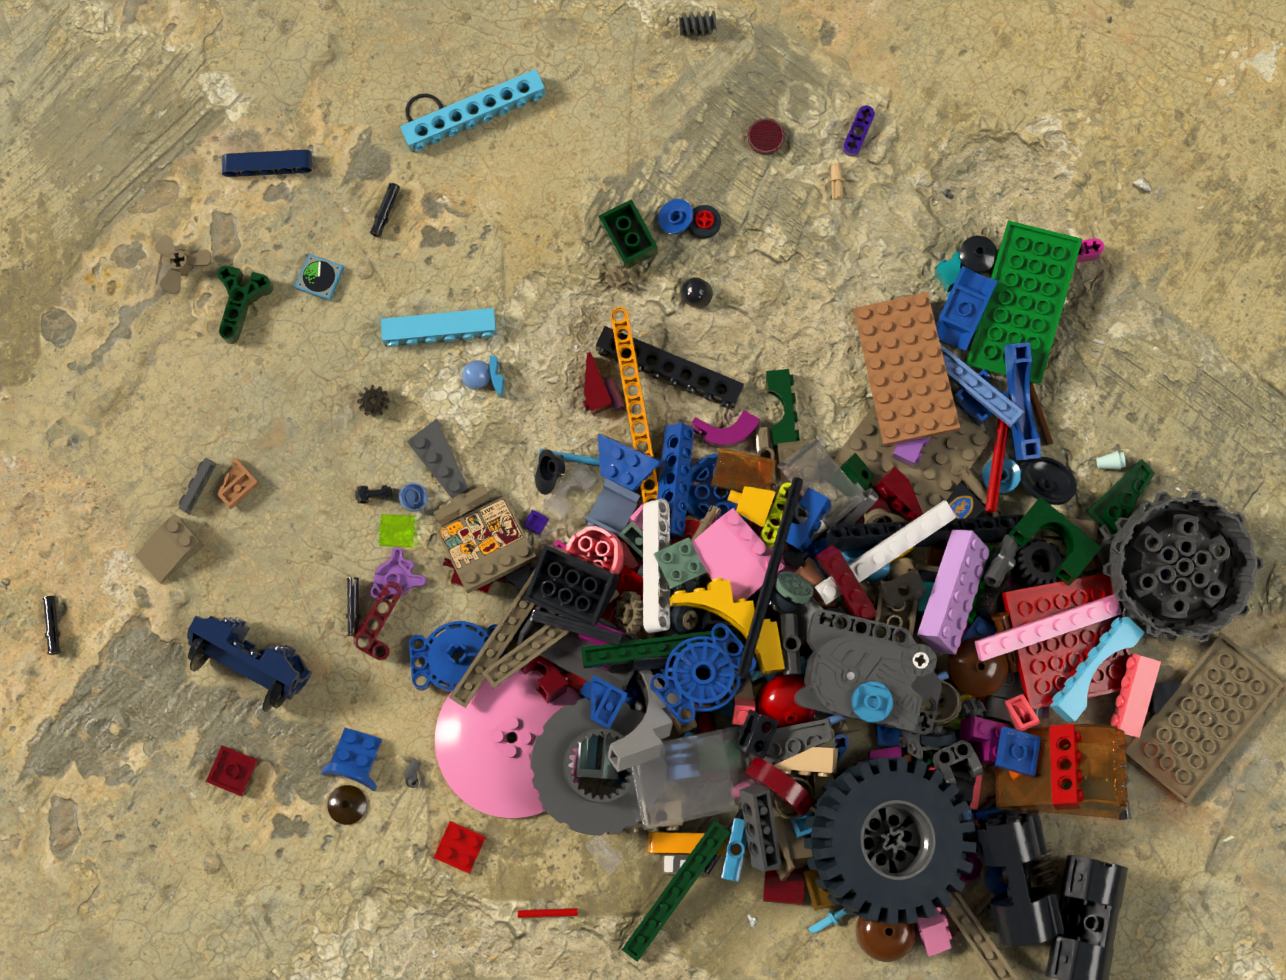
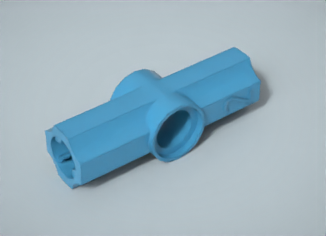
[721,818,748,882]

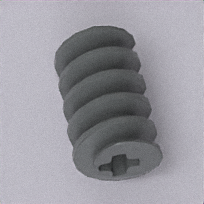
[679,11,717,36]

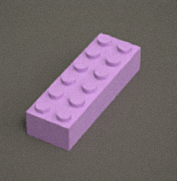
[917,530,990,655]

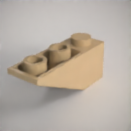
[773,747,838,777]

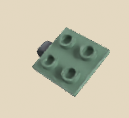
[653,537,706,593]

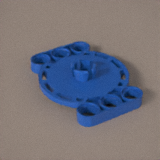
[409,621,507,692]
[650,623,756,724]

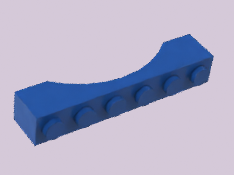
[1004,342,1041,460]

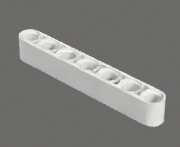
[643,498,670,633]

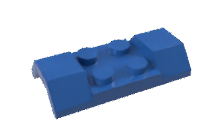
[936,266,998,351]

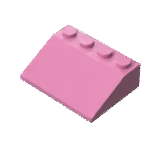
[691,508,785,603]

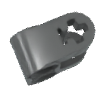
[933,740,983,785]

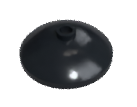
[1020,456,1076,505]

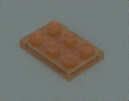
[711,448,776,493]

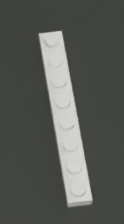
[814,500,956,605]

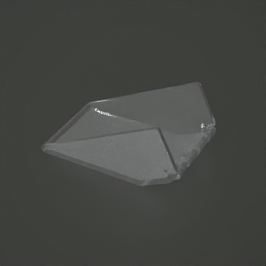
[631,725,757,830]

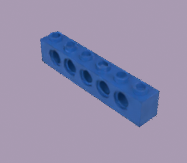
[657,422,694,540]

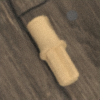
[829,162,844,200]

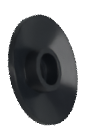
[959,236,998,272]

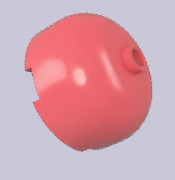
[566,526,624,573]

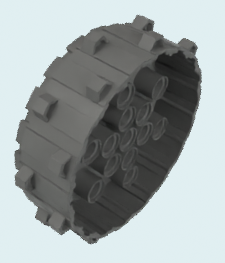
[1102,491,1263,643]

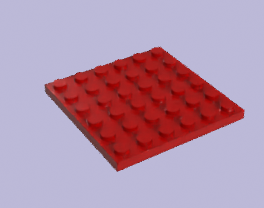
[1002,574,1131,709]

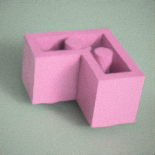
[916,907,952,957]

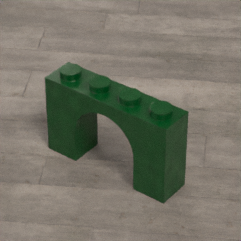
[1008,497,1102,586]

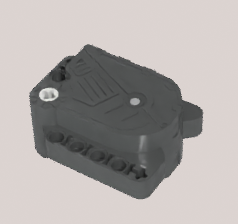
[794,609,941,734]

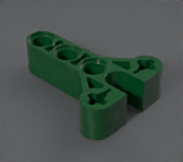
[217,266,273,344]

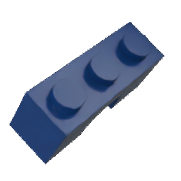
[786,487,832,552]

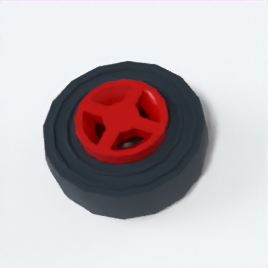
[689,205,721,239]

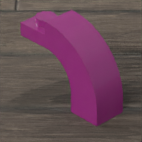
[691,410,760,448]

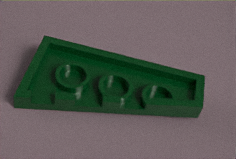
[1086,459,1155,534]

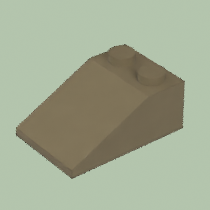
[135,514,205,584]

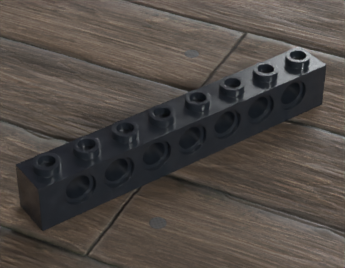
[596,326,744,409]

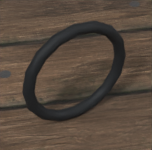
[405,93,443,122]

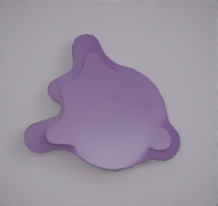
[370,547,427,600]

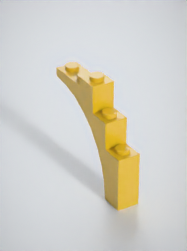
[669,577,785,675]

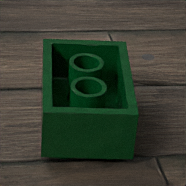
[598,199,658,269]

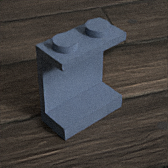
[585,478,641,539]

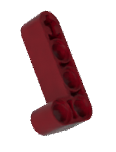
[353,582,402,660]

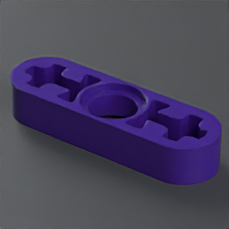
[843,105,875,157]

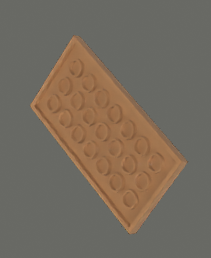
[853,292,960,447]

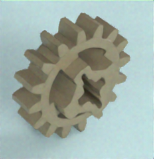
[614,591,643,634]

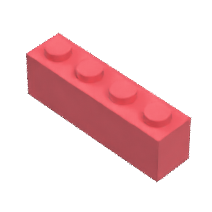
[1110,653,1161,738]

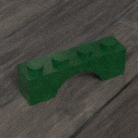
[765,369,800,449]

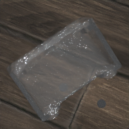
[777,438,866,528]

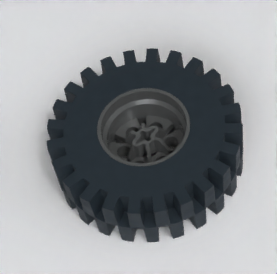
[804,757,976,924]

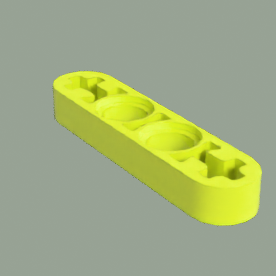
[759,483,791,547]

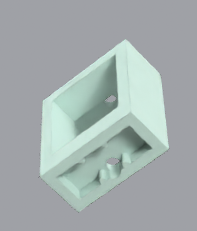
[576,734,618,779]

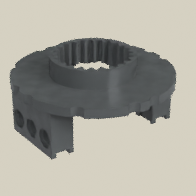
[528,698,667,836]

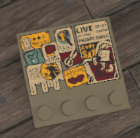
[436,496,537,594]

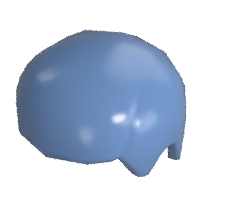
[462,360,491,390]
[399,482,428,512]

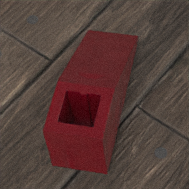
[874,466,923,521]

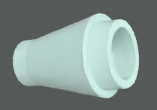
[1096,451,1126,470]

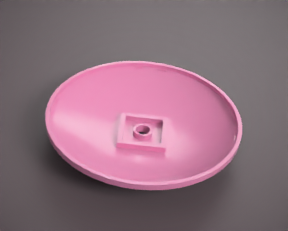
[435,670,582,818]

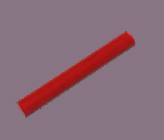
[518,908,578,918]

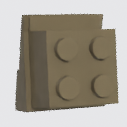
[769,816,813,881]

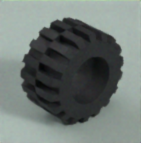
[1011,539,1064,588]

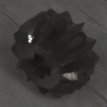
[357,385,390,417]

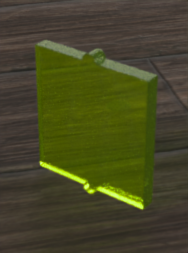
[378,514,416,547]

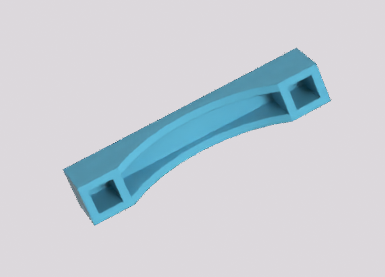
[1050,617,1145,722]

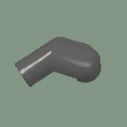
[404,758,422,788]

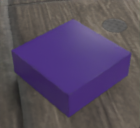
[523,509,549,536]

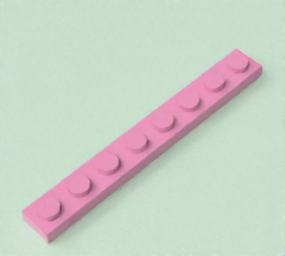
[974,595,1122,661]

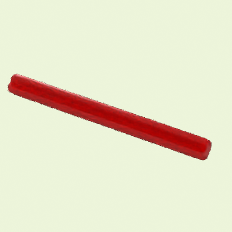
[985,418,1009,513]

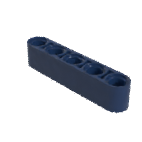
[222,150,312,177]

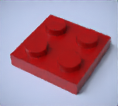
[433,821,486,874]

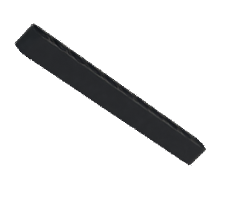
[826,515,1024,552]

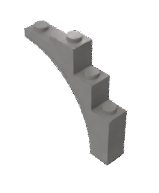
[607,669,678,772]

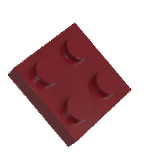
[206,745,259,797]

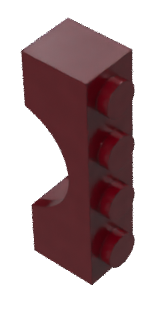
[816,545,878,625]

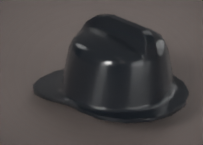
[535,449,565,495]

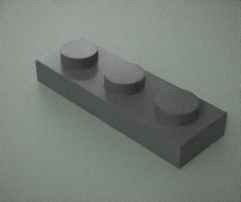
[179,457,216,515]

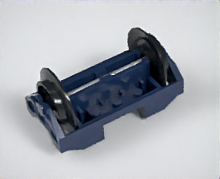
[187,616,313,712]

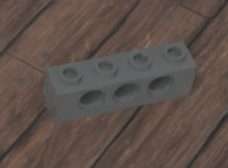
[739,784,782,872]

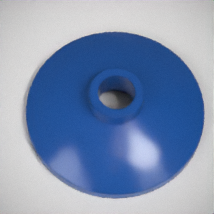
[658,199,693,234]

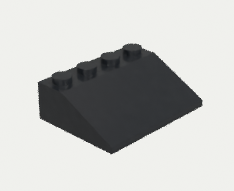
[524,544,622,626]

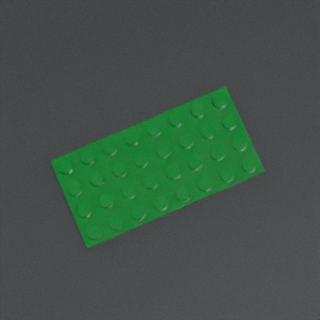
[966,220,1082,385]

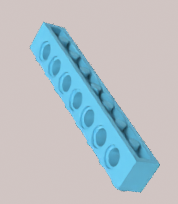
[400,69,546,152]

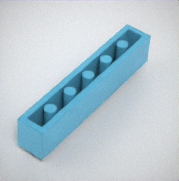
[381,308,497,347]

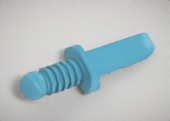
[808,907,847,933]

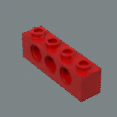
[1049,724,1084,810]

